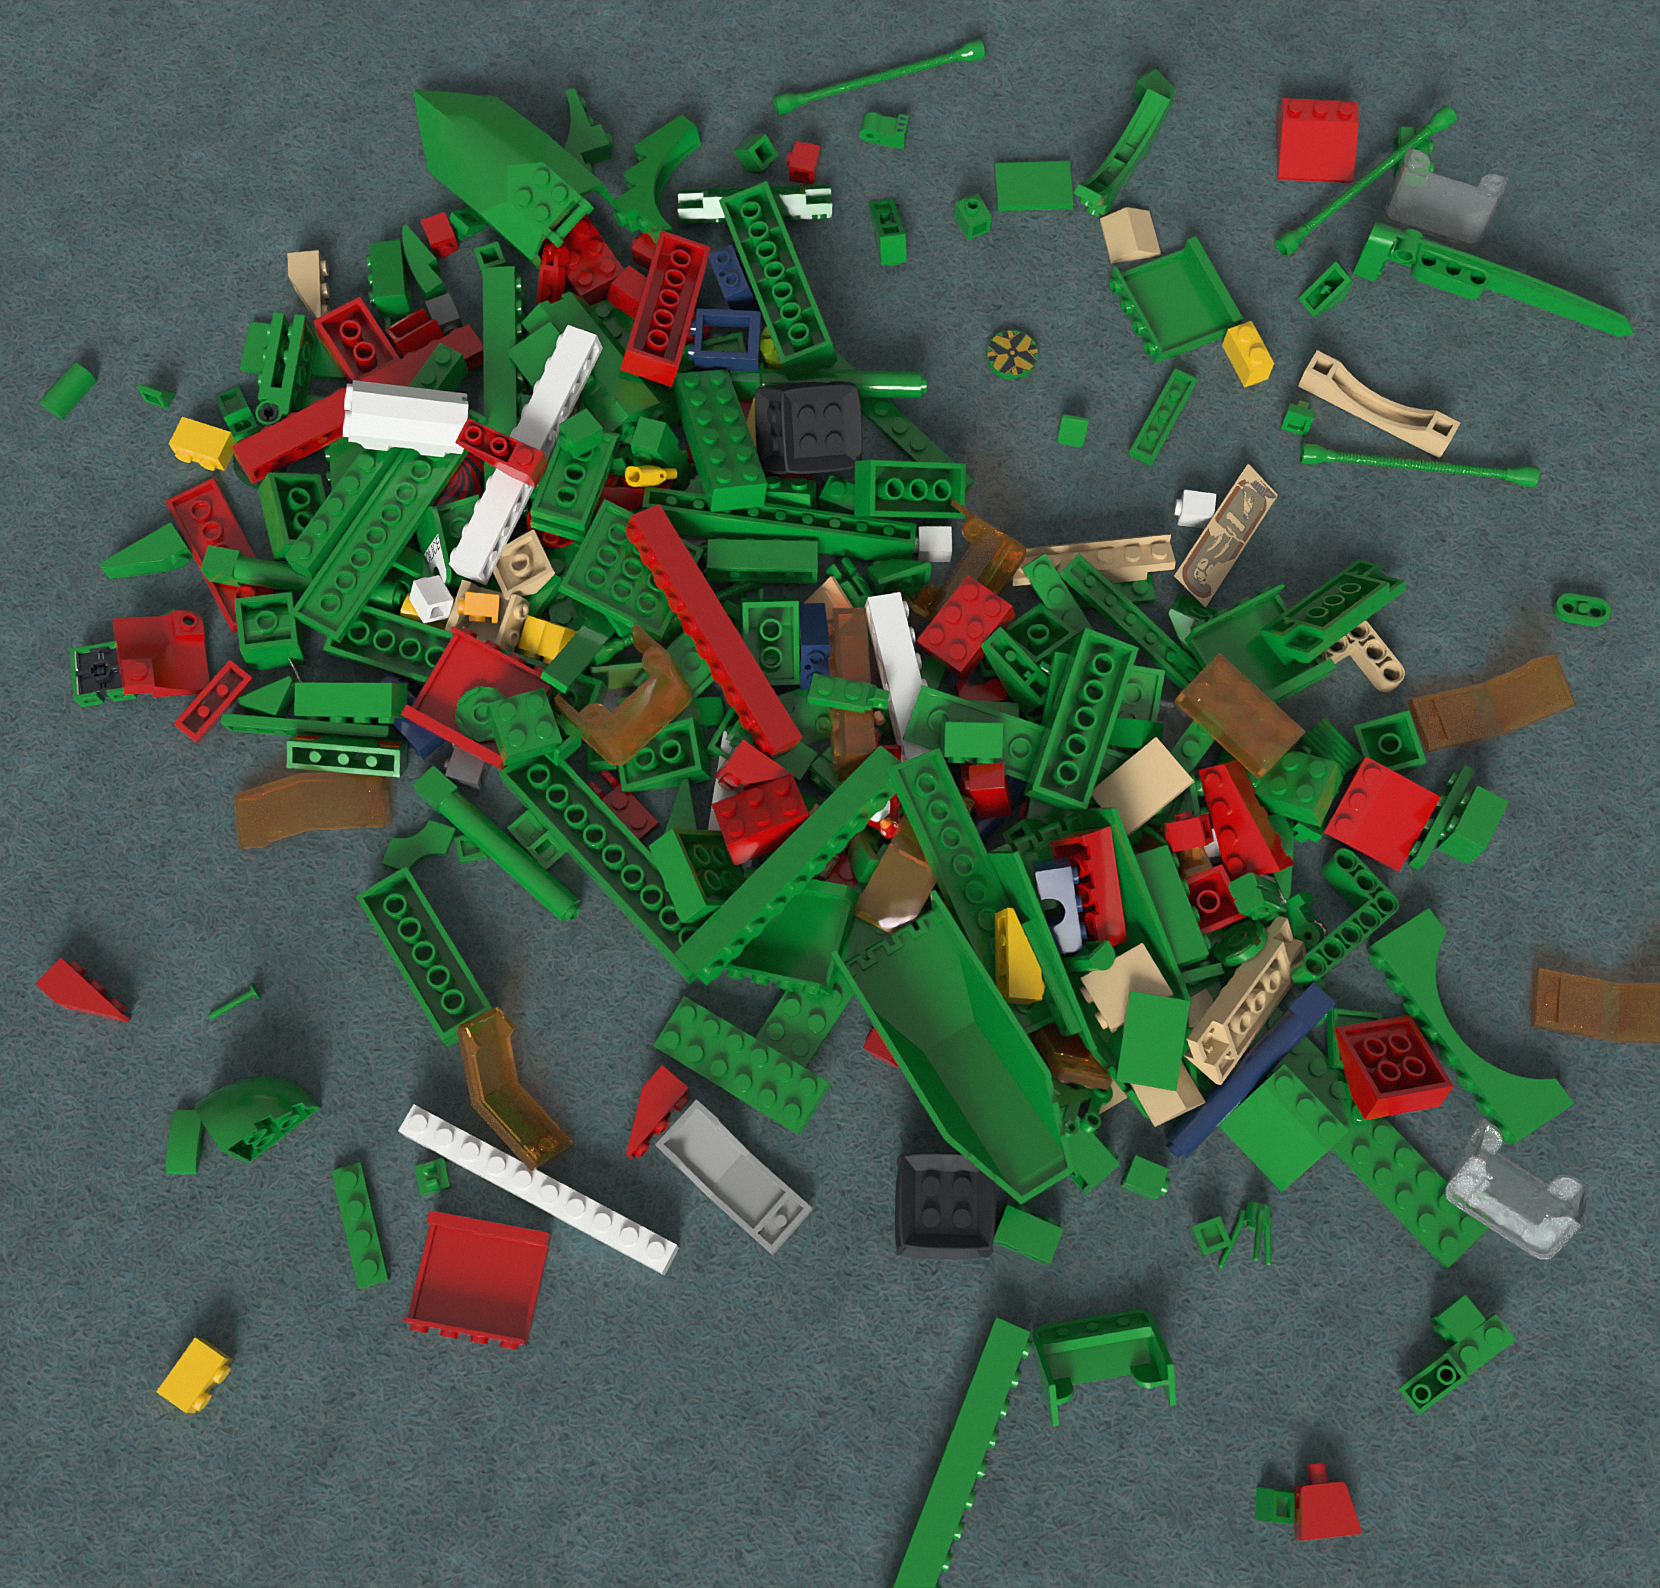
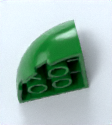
[195,1076,321,1164]

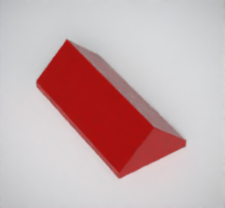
[1185,864,1247,934]

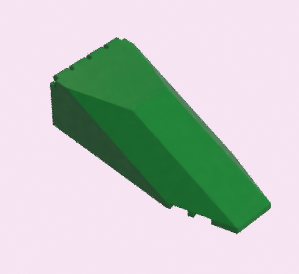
[987,807,1198,1118]
[831,890,1075,1205]

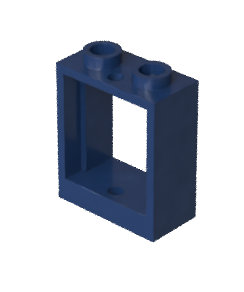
[708,244,763,318]
[689,309,762,372]
[799,603,830,689]

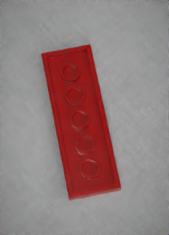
[165,478,275,633]

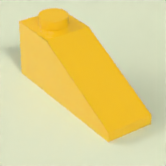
[995,908,1044,1005]

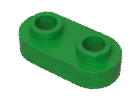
[1553,593,1611,627]

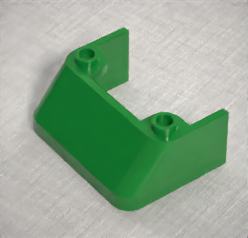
[1032,1309,1177,1427]

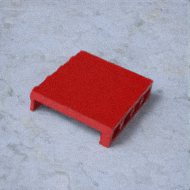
[401,626,554,770]
[402,1210,552,1350]

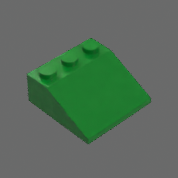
[649,828,746,923]
[1219,1064,1349,1192]

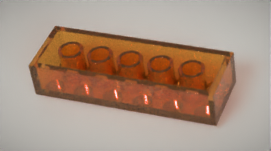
[827,608,876,782]

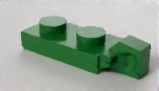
[808,673,890,713]

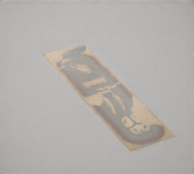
[1174,464,1278,608]

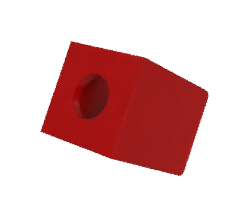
[384,308,445,359]

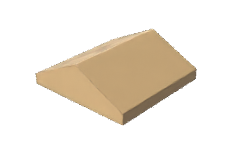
[1100,207,1161,263]
[493,529,555,600]
[1130,1061,1205,1127]

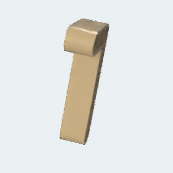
[1318,620,1405,693]

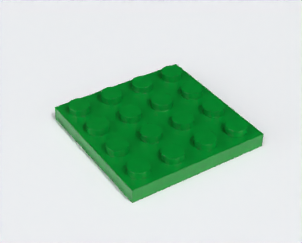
[558,499,703,642]

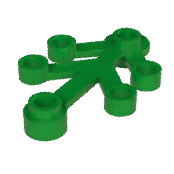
[1052,1059,1113,1139]

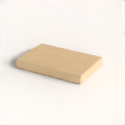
[1091,737,1194,837]

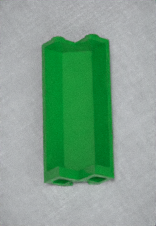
[521,292,672,440]

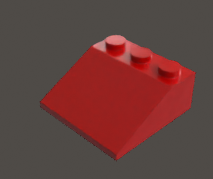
[1276,98,1359,183]
[1324,757,1441,872]
[1334,1015,1454,1120]

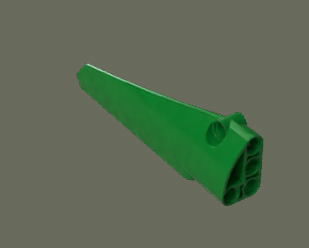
[1352,220,1634,337]

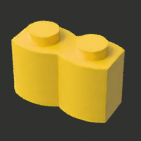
[518,615,577,664]

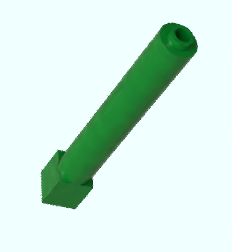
[730,363,927,401]
[200,545,405,611]
[413,765,581,922]

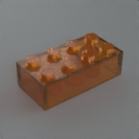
[1174,653,1306,780]

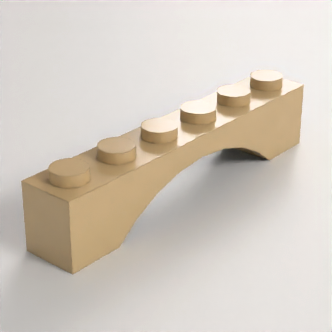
[1298,350,1460,458]

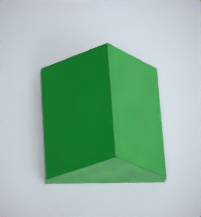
[1353,710,1427,776]

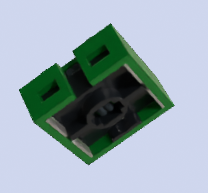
[70,641,137,708]

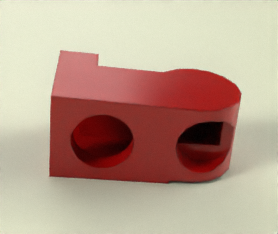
[955,679,1008,702]

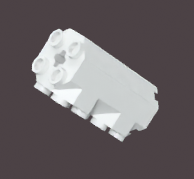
[343,380,468,457]

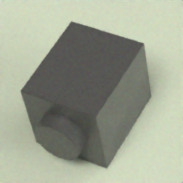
[425,293,463,336]

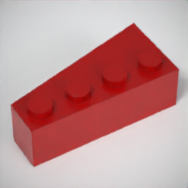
[1198,759,1294,881]
[1049,826,1127,947]

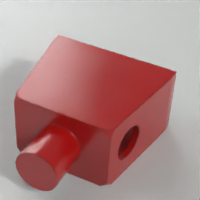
[1294,1462,1362,1541]

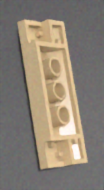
[1003,534,1176,588]
[1184,916,1307,1085]

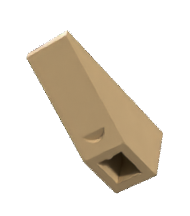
[287,250,330,320]

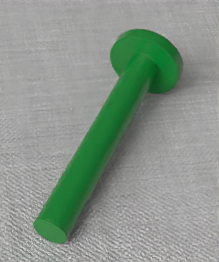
[208,983,261,1020]

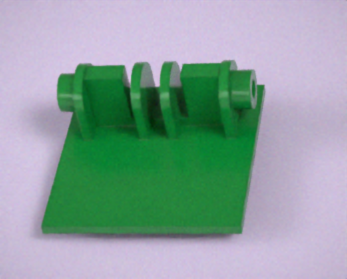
[778,689,840,745]

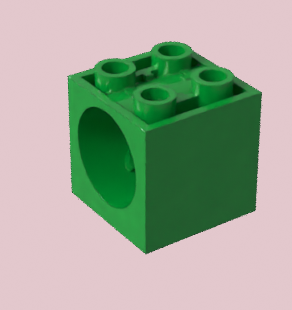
[234,592,306,672]

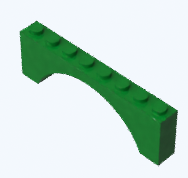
[1367,908,1574,1145]

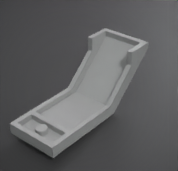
[655,1099,813,1256]

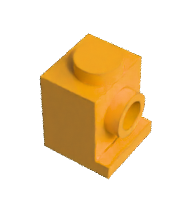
[457,592,500,624]

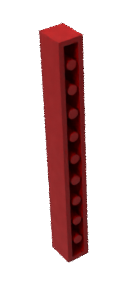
[231,324,484,484]
[626,504,802,759]

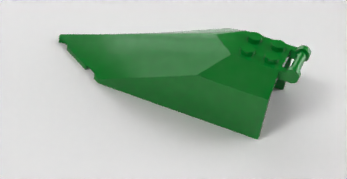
[413,89,614,271]

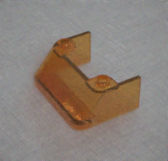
[893,500,1026,620]
[554,624,692,766]

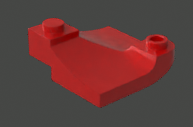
[113,610,210,697]

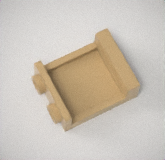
[445,580,530,652]
[1079,943,1174,1033]

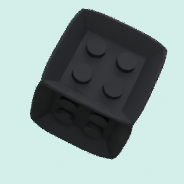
[754,381,863,474]
[895,1152,995,1259]

